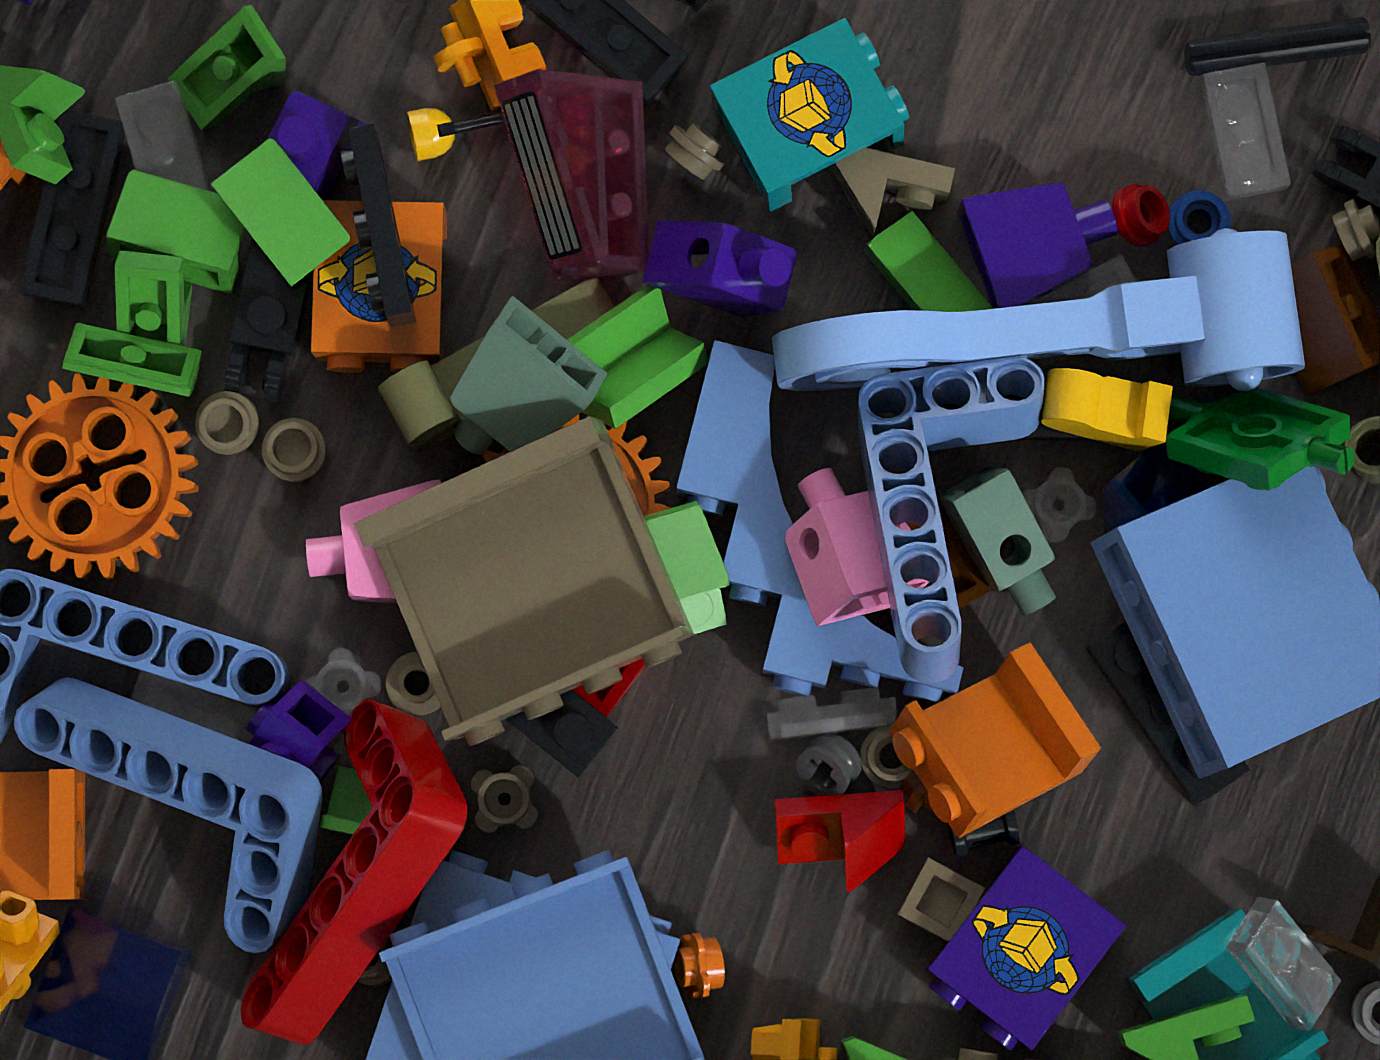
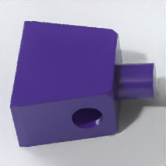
[268,90,366,200]
[957,183,1118,309]
[642,221,797,317]

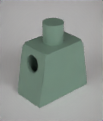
[450,295,608,455]
[936,466,1056,616]

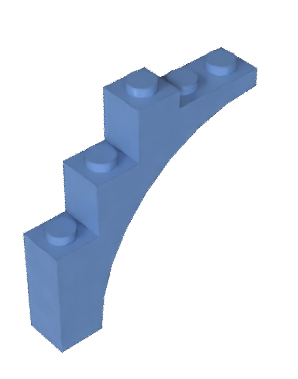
[676,340,964,703]

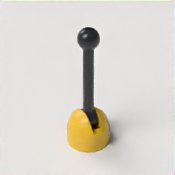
[406,95,559,162]

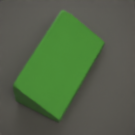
[863,211,993,312]
[62,323,202,397]

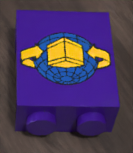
[924,846,1126,1051]

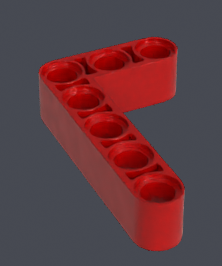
[240,699,467,1045]

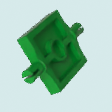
[1166,387,1355,491]

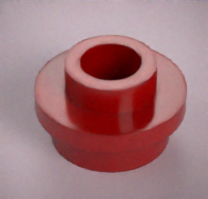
[1112,184,1170,247]

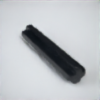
[1184,17,1371,76]

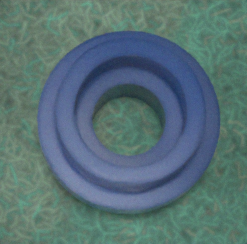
[1167,190,1231,245]

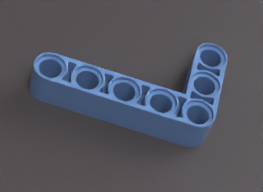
[858,357,1044,683]
[0,569,292,744]
[14,677,322,953]

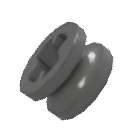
[796,733,862,796]

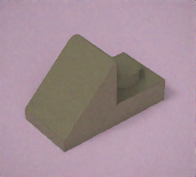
[828,148,955,238]

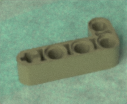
[377,277,615,453]

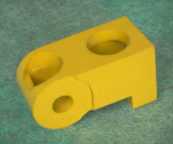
[1041,368,1173,451]

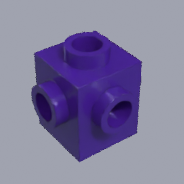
[246,679,352,783]

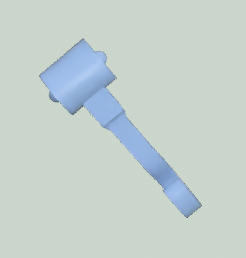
[772,228,1305,391]

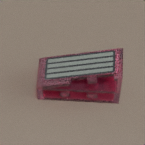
[494,69,649,282]

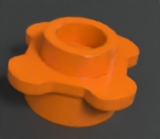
[674,932,725,999]

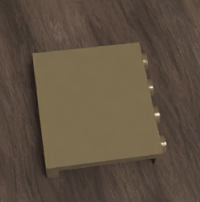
[354,416,694,746]

